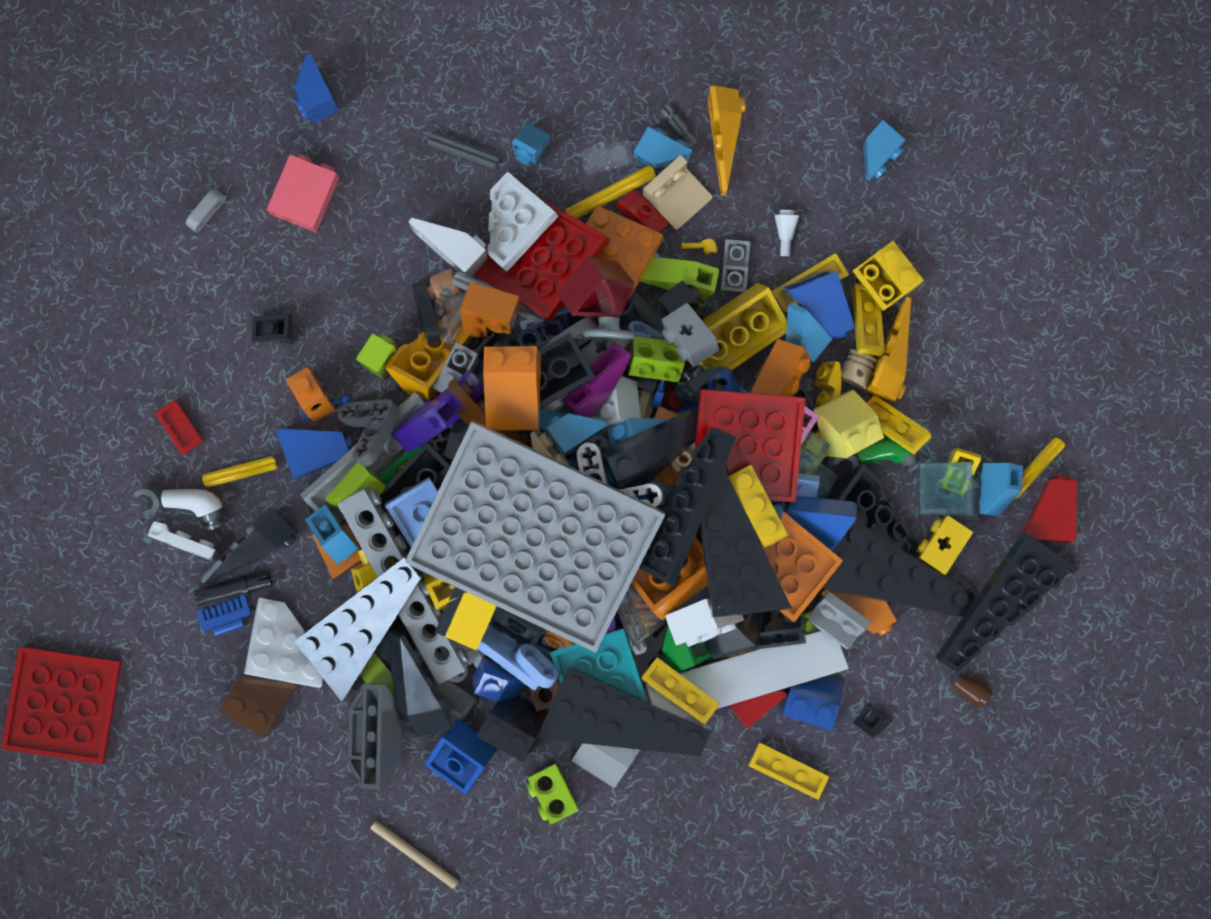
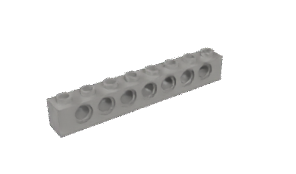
[337,485,469,685]

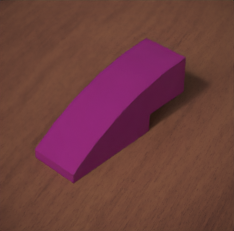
[562,342,631,418]

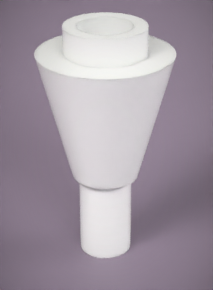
[774,210,799,256]

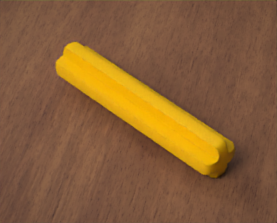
[1015,437,1065,499]
[202,456,277,488]

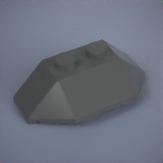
[348,684,401,790]

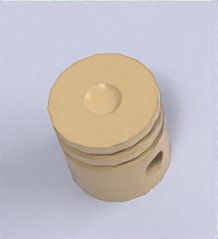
[841,349,878,389]

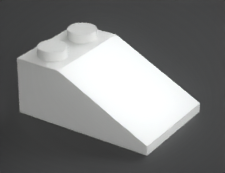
[408,218,488,277]

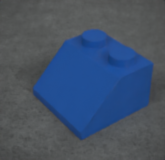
[294,54,339,124]
[780,675,844,731]
[424,718,498,795]

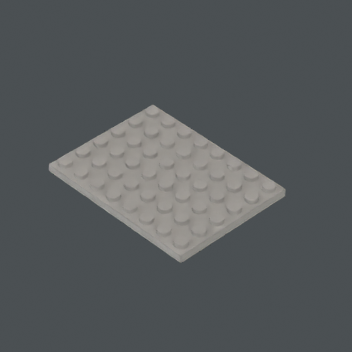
[405,420,665,653]

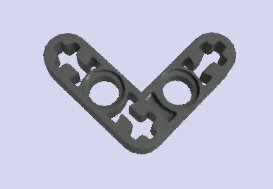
[338,399,400,467]

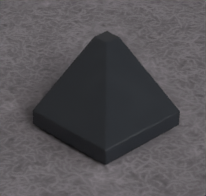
[853,703,892,738]

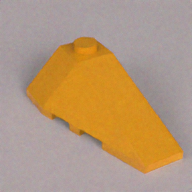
[707,86,745,196]
[385,307,473,403]

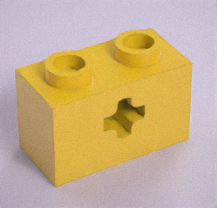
[916,515,973,575]

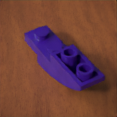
[390,369,484,453]

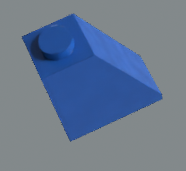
[783,269,855,339]
[276,429,354,479]
[779,495,857,551]

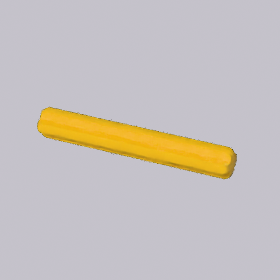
[565,165,656,219]

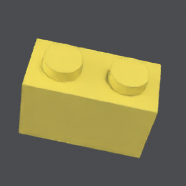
[813,390,884,458]

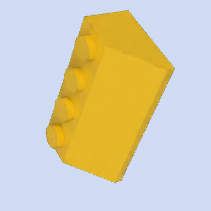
[695,283,787,383]

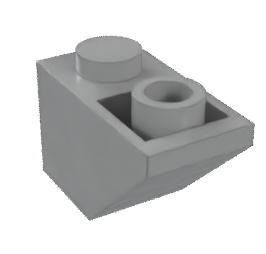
[433,342,479,393]

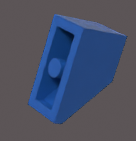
[472,657,525,701]

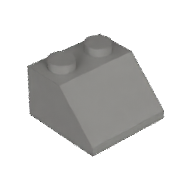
[571,744,639,788]

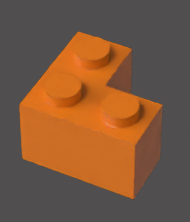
[460,282,520,338]

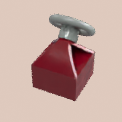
[556,256,634,340]

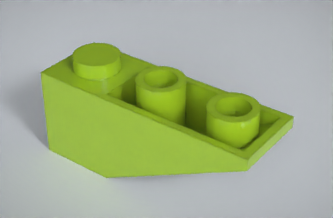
[640,257,719,301]

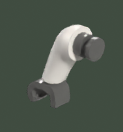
[133,484,225,531]

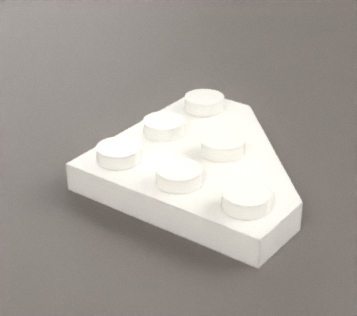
[487,172,558,272]
[244,598,323,688]

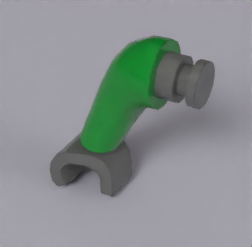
[826,437,923,476]

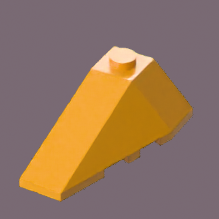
[865,297,911,403]

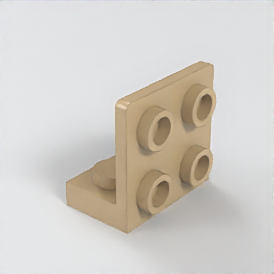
[643,155,712,230]

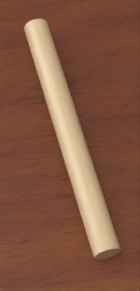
[370,820,459,889]

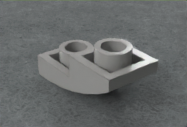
[721,239,750,292]

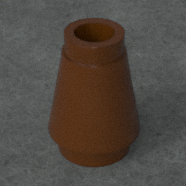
[953,674,993,708]

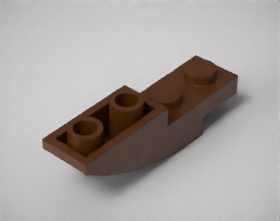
[448,377,532,448]

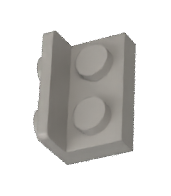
[807,592,871,649]

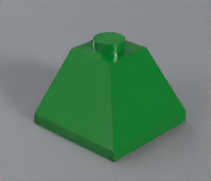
[662,625,712,672]

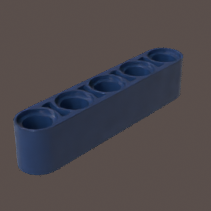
[517,297,633,349]

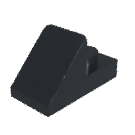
[252,313,293,344]

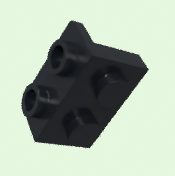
[671,364,718,406]

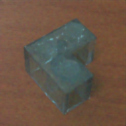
[798,432,838,499]

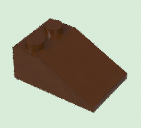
[219,673,299,738]

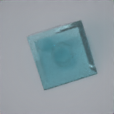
[920,462,976,517]

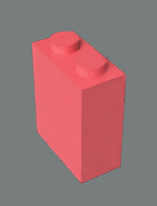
[267,154,339,233]

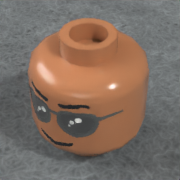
[427,268,464,306]

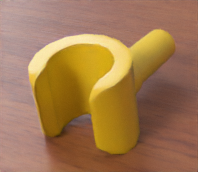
[681,239,718,255]

